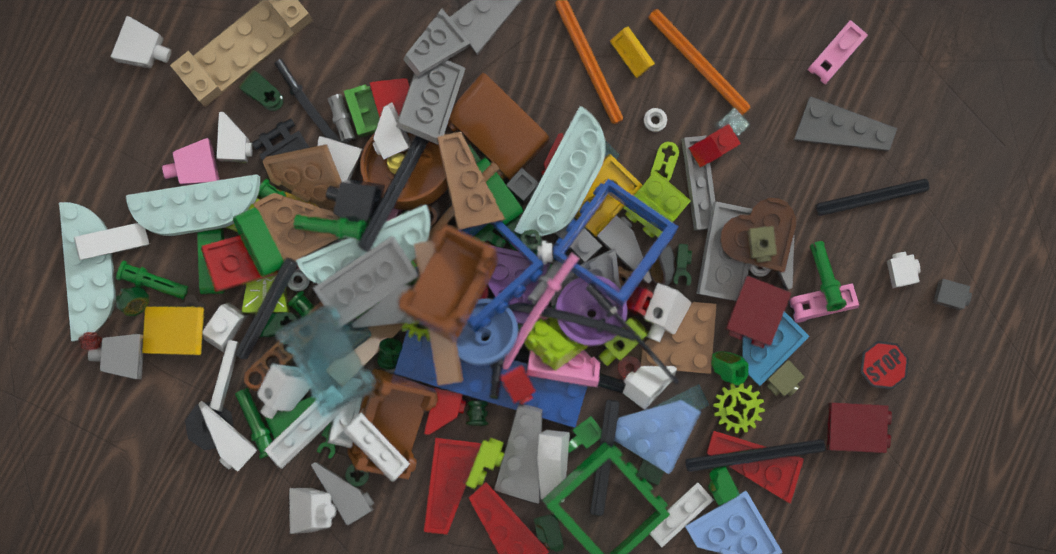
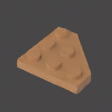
[263,144,342,212]
[253,193,340,261]
[641,302,716,374]

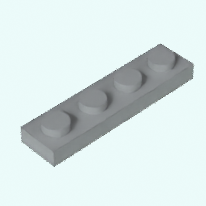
[681,136,715,231]

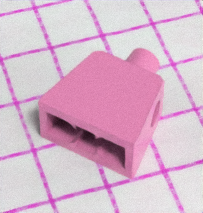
[162,138,220,186]

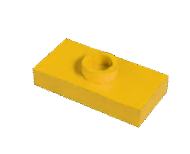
[610,27,655,78]

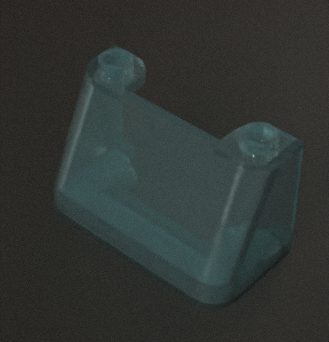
[276,304,376,417]

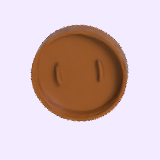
[360,131,448,210]

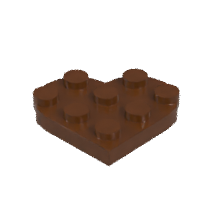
[720,198,796,273]

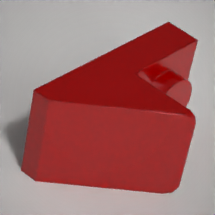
[688,124,741,168]

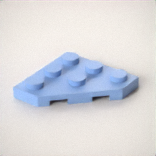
[614,400,701,474]
[685,491,782,554]

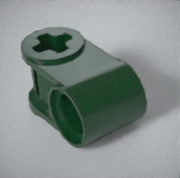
[238,70,284,111]
[255,312,300,338]

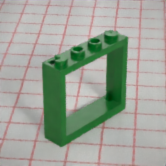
[542,442,671,554]

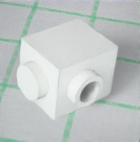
[887,252,920,288]

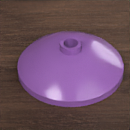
[556,276,627,346]

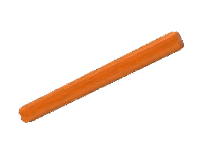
[555,0,623,124]
[649,9,750,115]

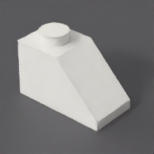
[373,103,412,159]
[217,112,252,163]
[623,366,677,410]

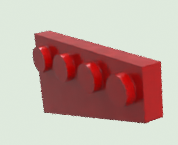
[706,431,804,504]
[424,438,482,534]
[469,482,550,554]

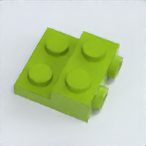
[624,171,691,238]
[523,318,588,371]
[466,438,505,488]

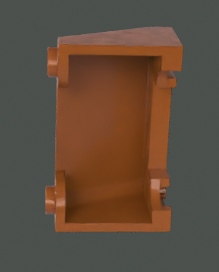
[447,73,549,181]
[398,224,498,343]
[347,369,438,480]

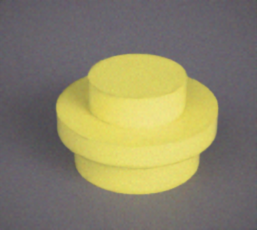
[387,153,405,174]

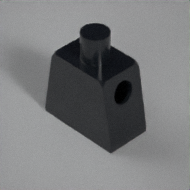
[326,180,385,225]

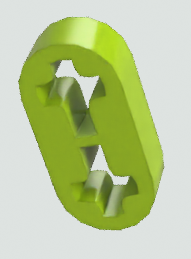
[650,142,679,181]

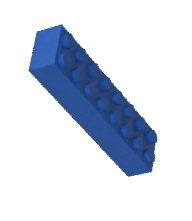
[394,330,587,428]

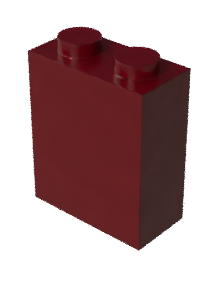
[725,276,791,349]
[827,403,892,453]

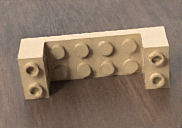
[170,0,313,107]

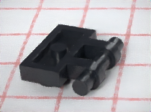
[252,118,310,160]

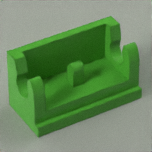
[344,85,380,138]

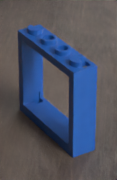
[552,179,678,307]
[416,221,544,333]

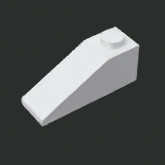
[198,401,257,471]
[537,429,570,502]

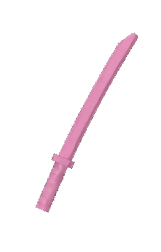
[503,253,579,370]

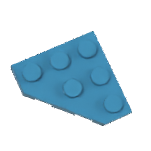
[742,311,809,386]

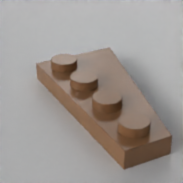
[437,132,505,230]

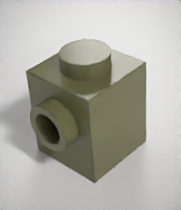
[747,226,777,262]
[766,360,805,397]

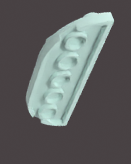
[514,106,606,236]
[126,174,260,236]
[59,202,116,341]
[296,205,431,284]

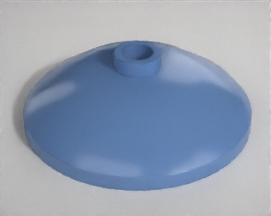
[456,299,518,365]

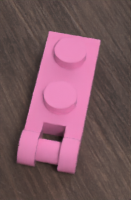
[808,20,868,84]
[789,283,859,323]

